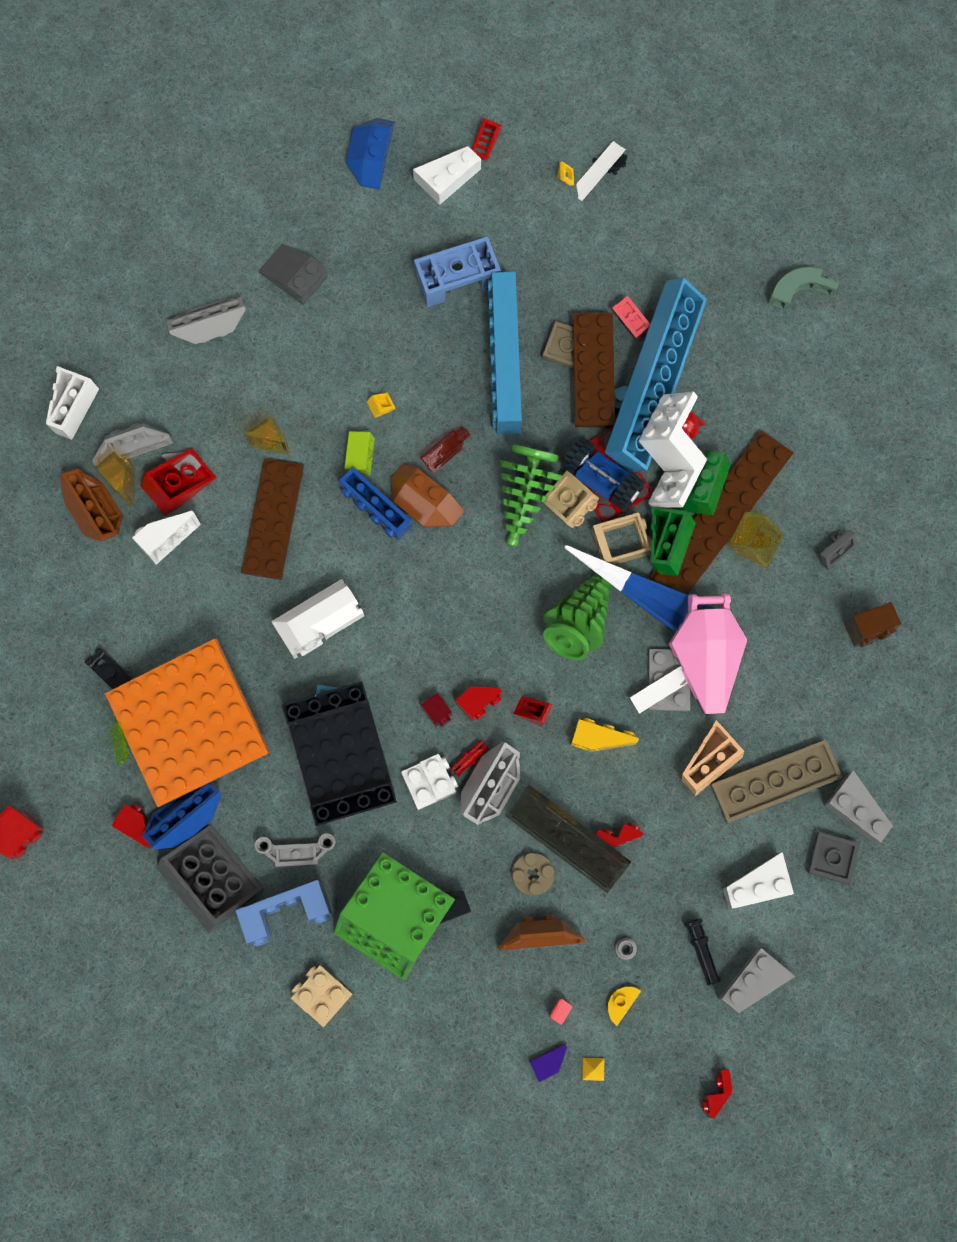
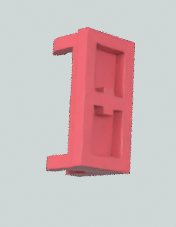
[612,296,650,340]

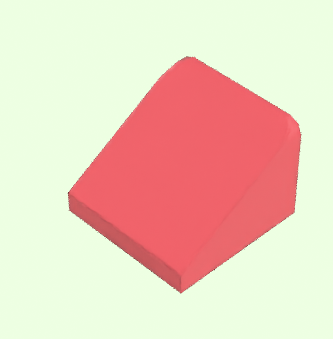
[549,998,572,1025]

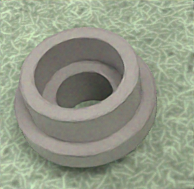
[615,938,637,960]

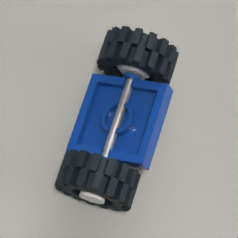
[561,437,646,511]

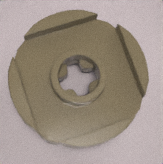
[512,853,554,896]

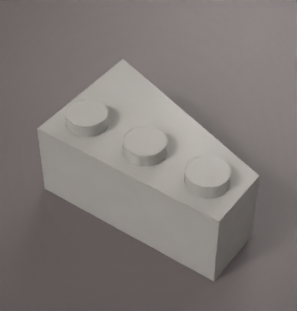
[824,770,893,844]
[718,948,795,1013]

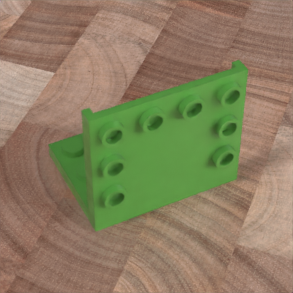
[334,853,455,981]

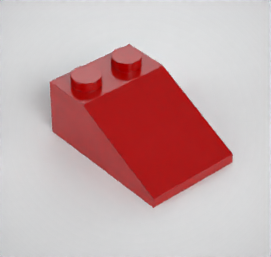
[140,448,217,516]
[0,805,44,859]

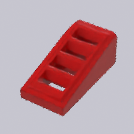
[471,118,502,161]

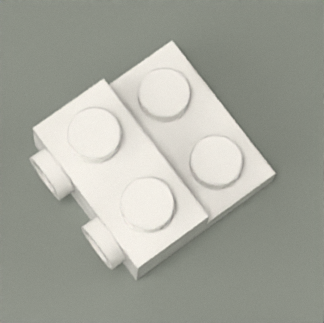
[401,754,458,810]

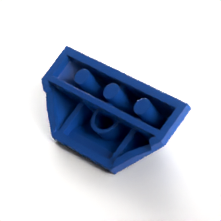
[346,118,395,189]
[142,782,221,850]

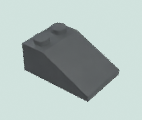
[258,244,327,305]

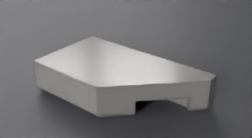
[161,452,201,476]

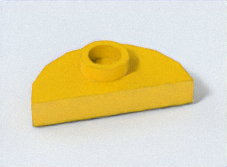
[608,987,641,1026]

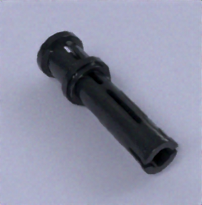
[684,918,721,986]

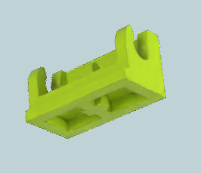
[345,431,375,476]

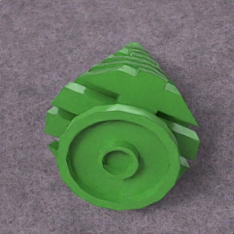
[500,444,563,547]
[543,574,611,660]

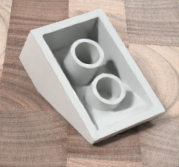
[132,511,201,565]

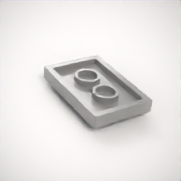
[648,649,690,712]

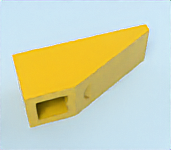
[571,718,639,752]

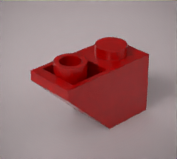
[455,687,503,721]

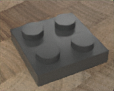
[808,832,860,885]

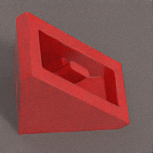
[513,696,552,727]

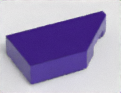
[529,1044,567,1082]

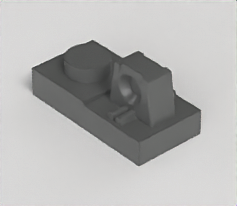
[820,530,857,570]

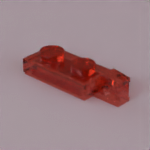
[420,426,471,474]

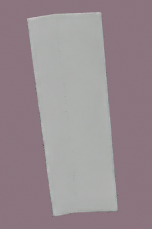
[576,141,626,201]
[630,666,687,713]

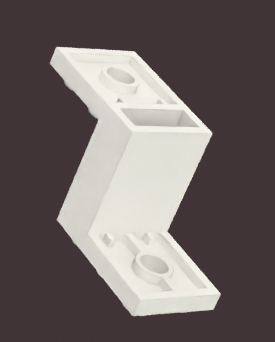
[639,391,707,508]

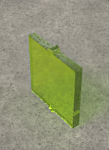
[109,722,129,766]

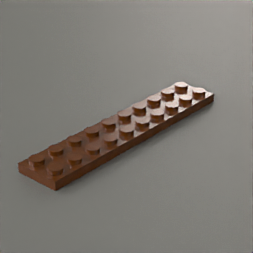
[649,430,794,595]

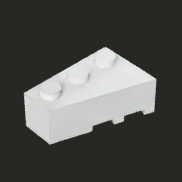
[413,146,481,205]
[46,366,99,440]

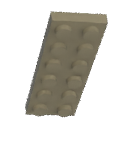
[711,740,843,824]

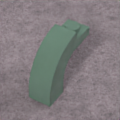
[768,267,839,310]

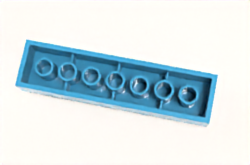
[488,272,522,435]

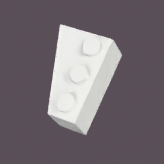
[723,852,794,910]

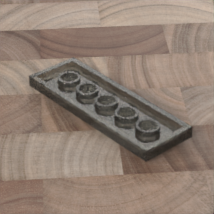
[506,785,631,893]

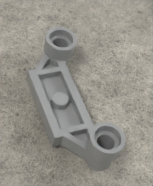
[255,833,336,867]

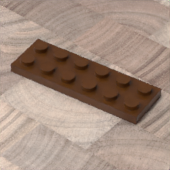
[573,313,615,427]
[241,459,304,580]

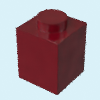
[421,693,452,727]

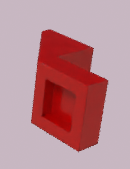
[593,822,643,848]
[702,1069,733,1118]

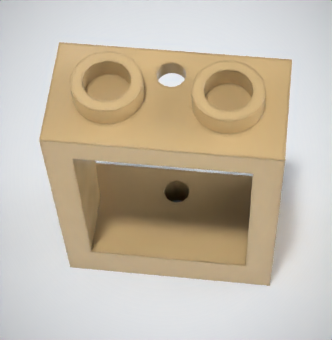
[592,513,651,565]

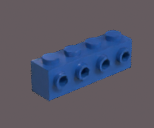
[339,467,412,540]

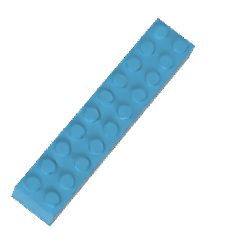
[605,277,707,472]

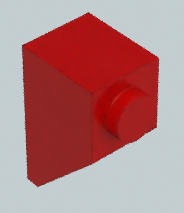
[111,804,152,849]

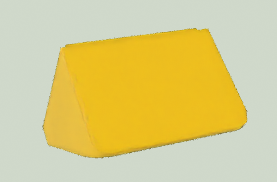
[367,392,396,418]

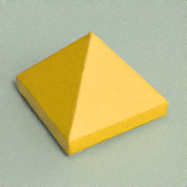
[557,162,574,186]
[582,1057,604,1081]

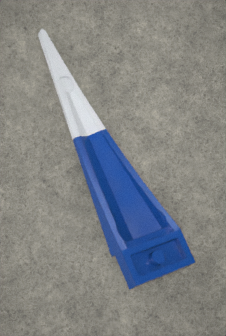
[564,546,715,633]

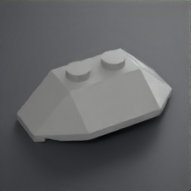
[166,297,246,344]
[92,423,173,470]
[461,742,520,825]

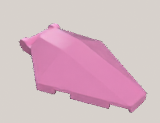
[669,593,747,714]

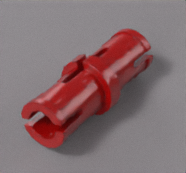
[450,740,489,777]

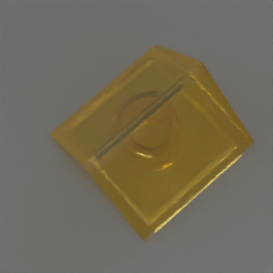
[245,416,290,455]

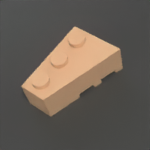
[682,720,744,796]

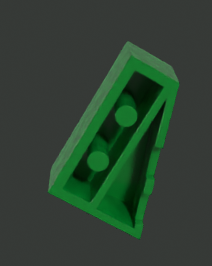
[674,450,731,516]
[651,507,696,576]

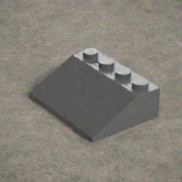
[156,824,263,933]

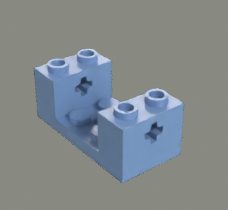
[414,237,501,307]
[236,880,332,947]

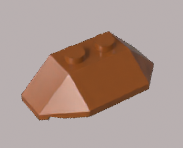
[391,463,465,527]
[60,469,123,541]
[499,915,585,951]

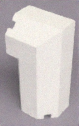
[271,579,364,659]

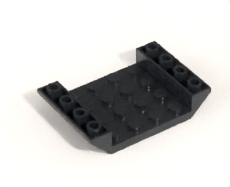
[282,681,397,826]

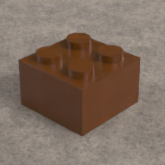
[844,602,901,648]

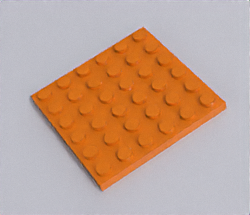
[105,639,270,807]

